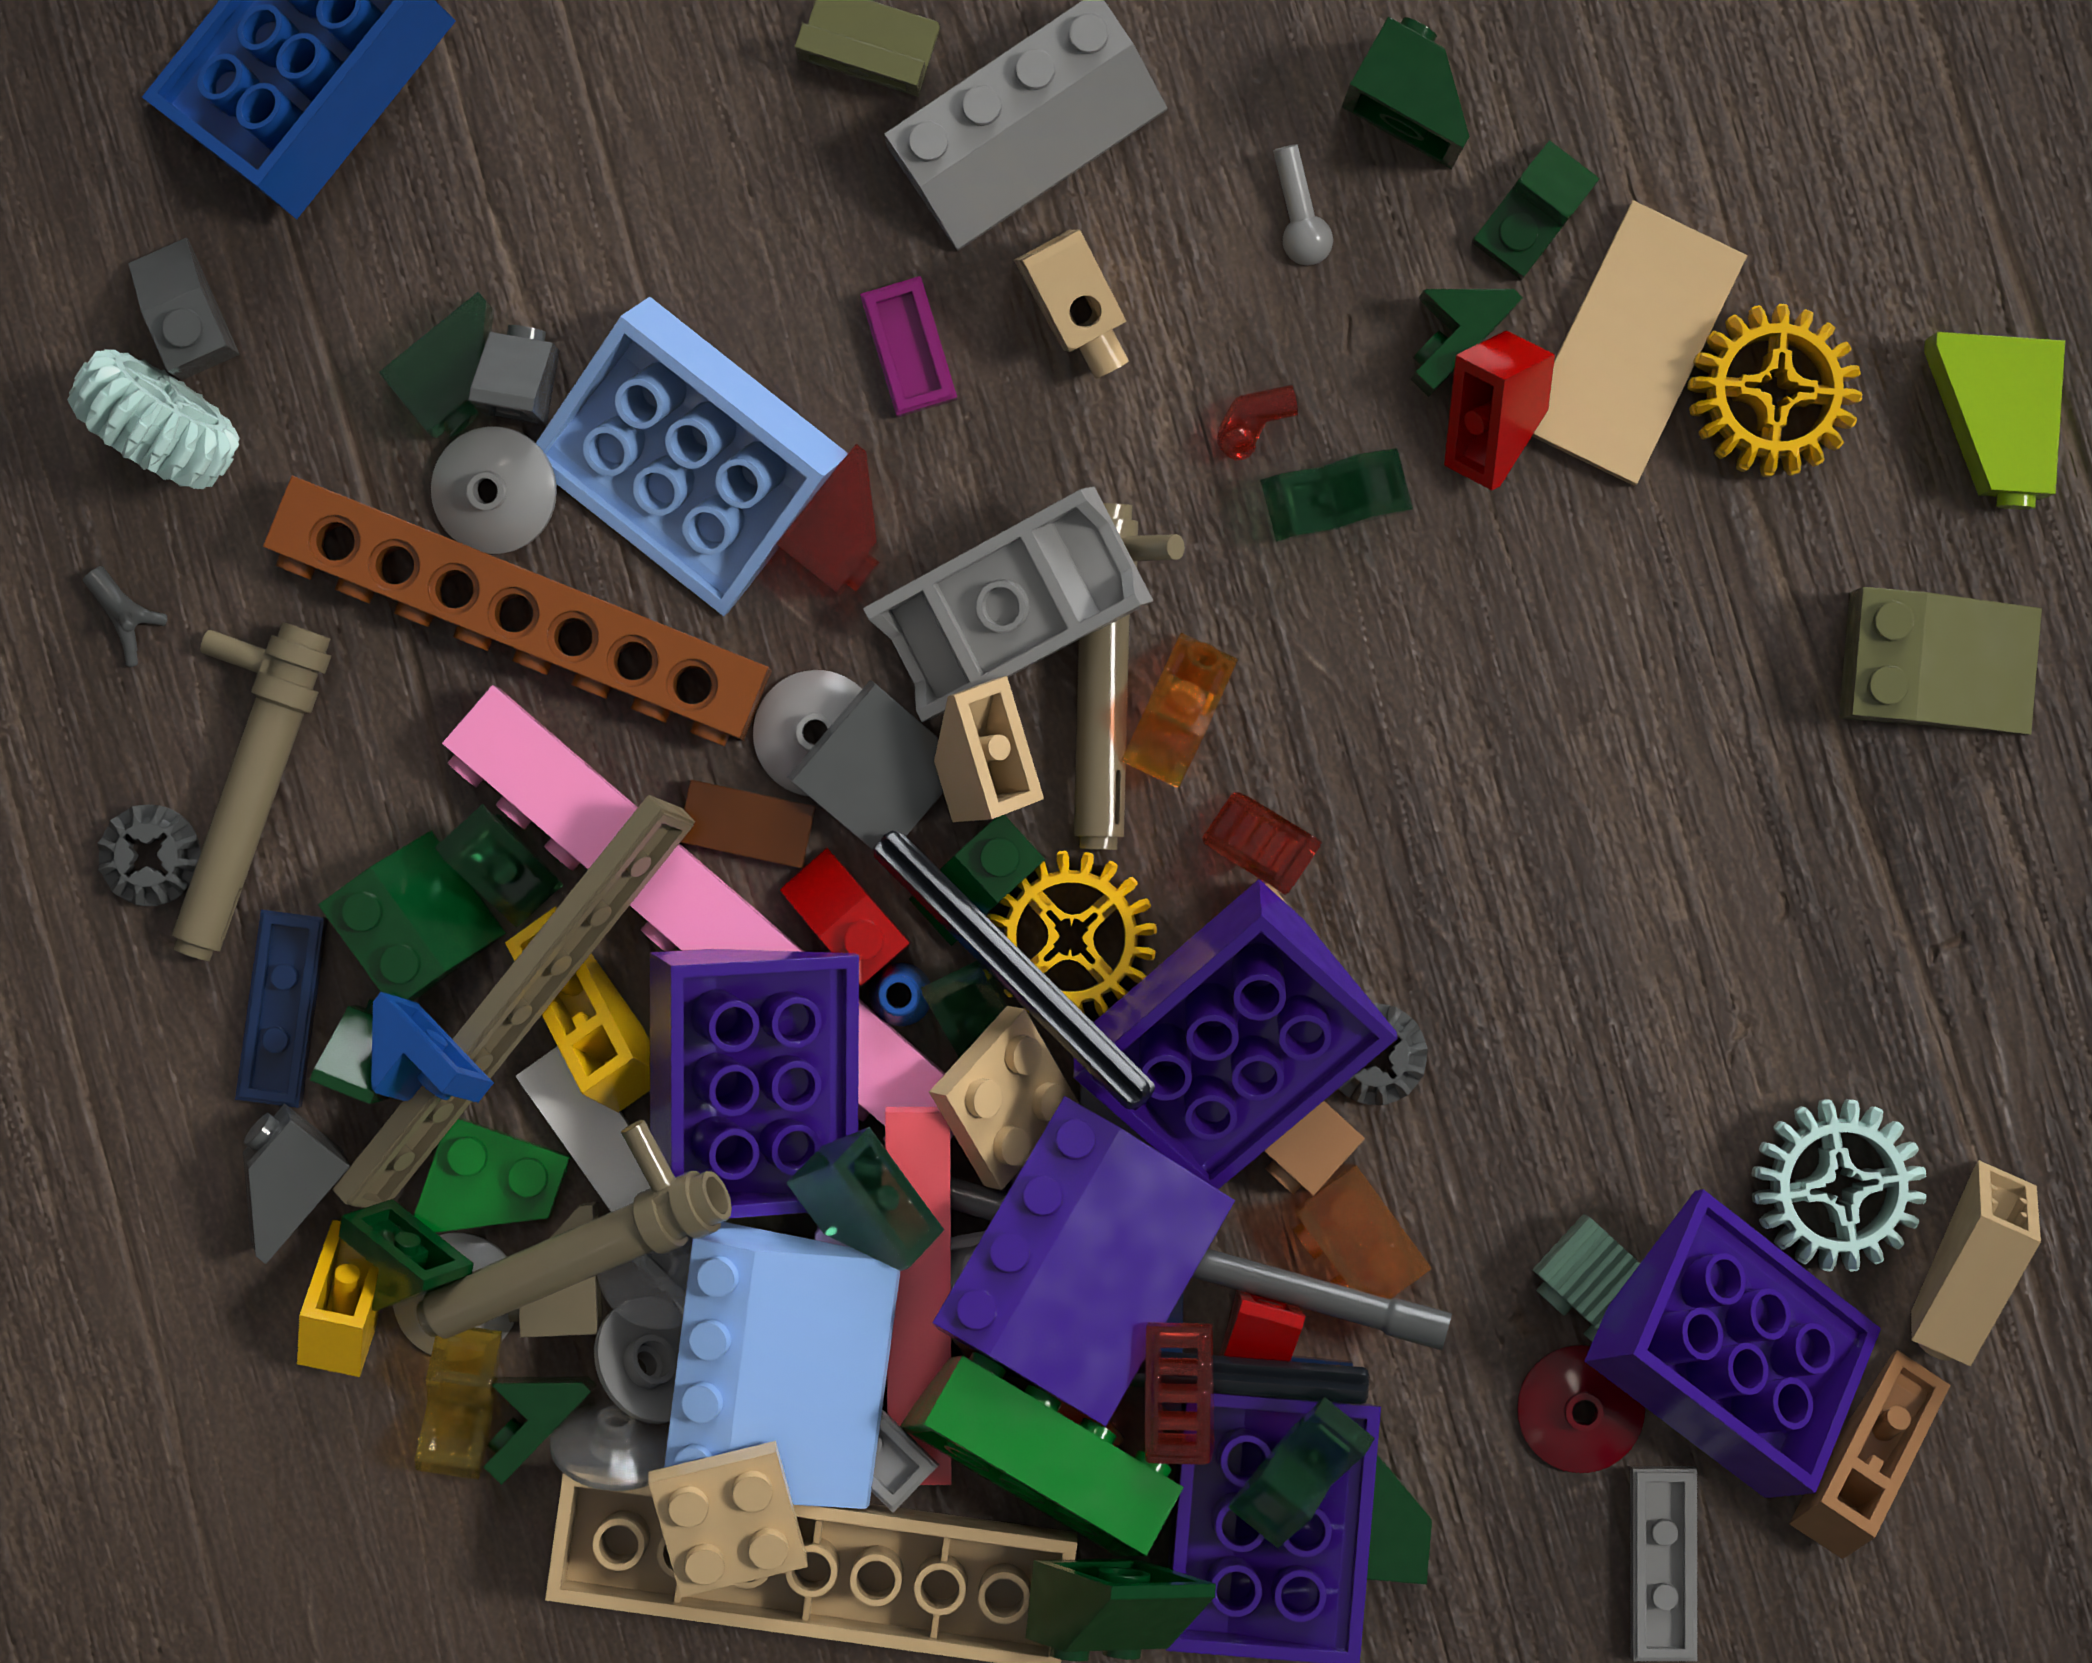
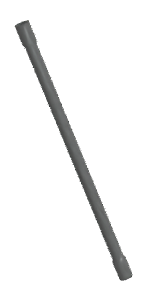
[858,1151,1452,1351]

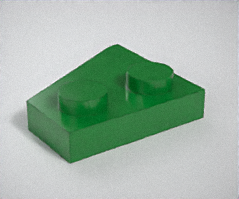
[414,1117,572,1233]

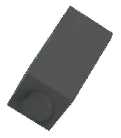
[128,238,240,380]
[468,325,560,426]
[243,1104,350,1264]

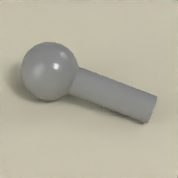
[1273,144,1333,266]

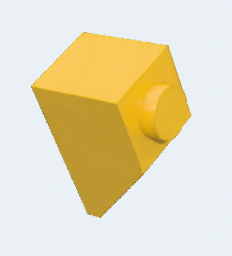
[297,1219,380,1377]

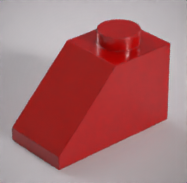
[1444,330,1555,491]
[780,848,911,986]
[1219,1290,1306,1361]

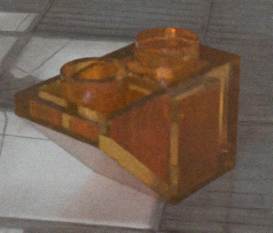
[1121,633,1238,788]

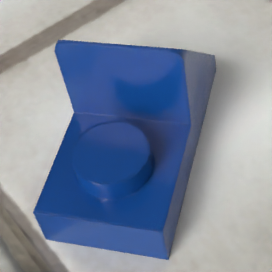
[371,992,494,1103]

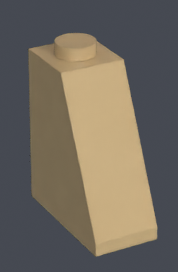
[1911,1160,2041,1366]

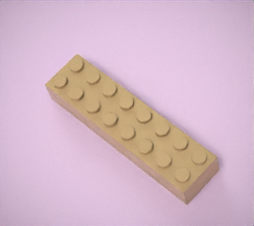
[545,1462,1077,1663]

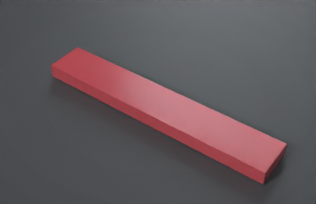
[885,1107,952,1485]

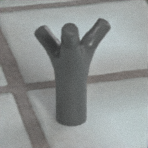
[82,566,167,667]

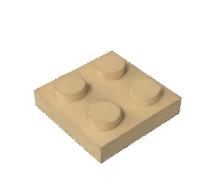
[929,1006,1079,1190]
[648,1441,808,1598]

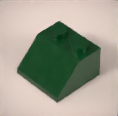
[1342,16,1470,169]
[318,830,507,1001]
[1025,1559,1216,1661]

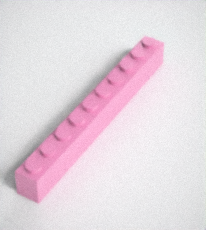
[442,685,954,1141]

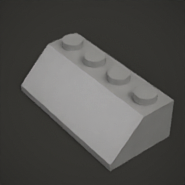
[884,0,1168,251]

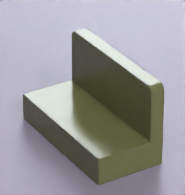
[795,0,940,97]

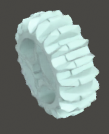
[67,349,240,489]
[1752,1099,1926,1272]

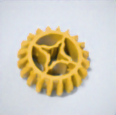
[1687,304,1862,478]
[987,851,1157,1016]

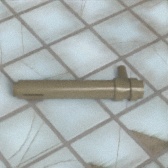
[1074,503,1185,850]
[172,622,331,961]
[416,1120,732,1339]

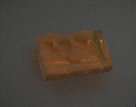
[1292,1164,1432,1299]

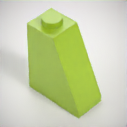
[1924,332,2065,510]

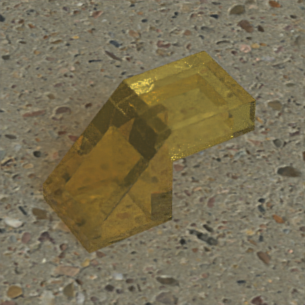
[415,1327,502,1480]

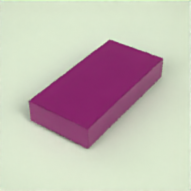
[860,276,958,418]

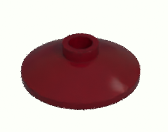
[1517,1345,1645,1473]

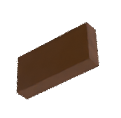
[681,779,816,869]

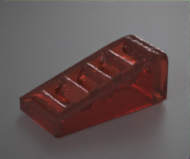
[1202,792,1322,895]
[1145,1322,1214,1465]

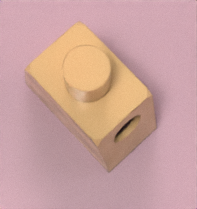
[1014,230,1129,379]

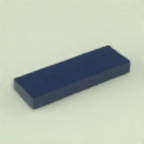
[235,910,328,1108]

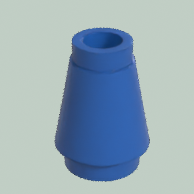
[869,963,933,1026]

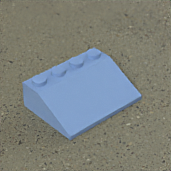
[536,297,850,616]
[664,1222,902,1509]

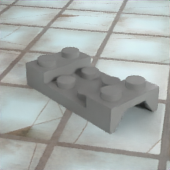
[863,486,1153,722]

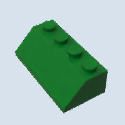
[900,1352,1184,1556]

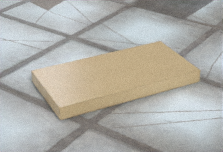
[1532,200,1748,486]

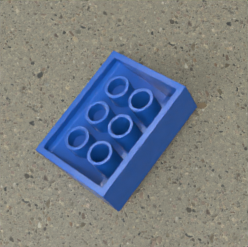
[142,0,456,219]

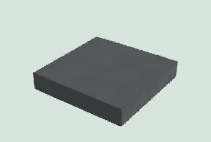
[788,680,943,850]

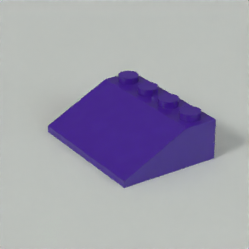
[1074,879,1398,1189]
[650,949,859,1218]
[932,1096,1235,1427]
[1584,1189,1881,1498]
[1166,1390,1381,1663]

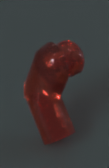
[1217,384,1298,460]

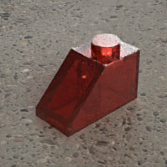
[777,444,880,597]

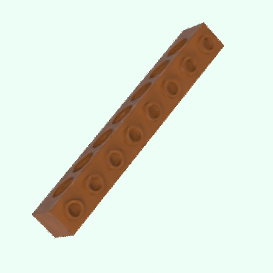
[263,475,772,747]

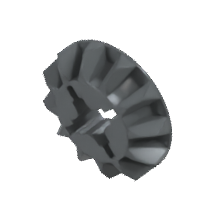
[97,804,201,906]
[1338,1003,1428,1105]

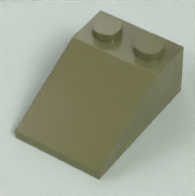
[1839,587,2042,735]

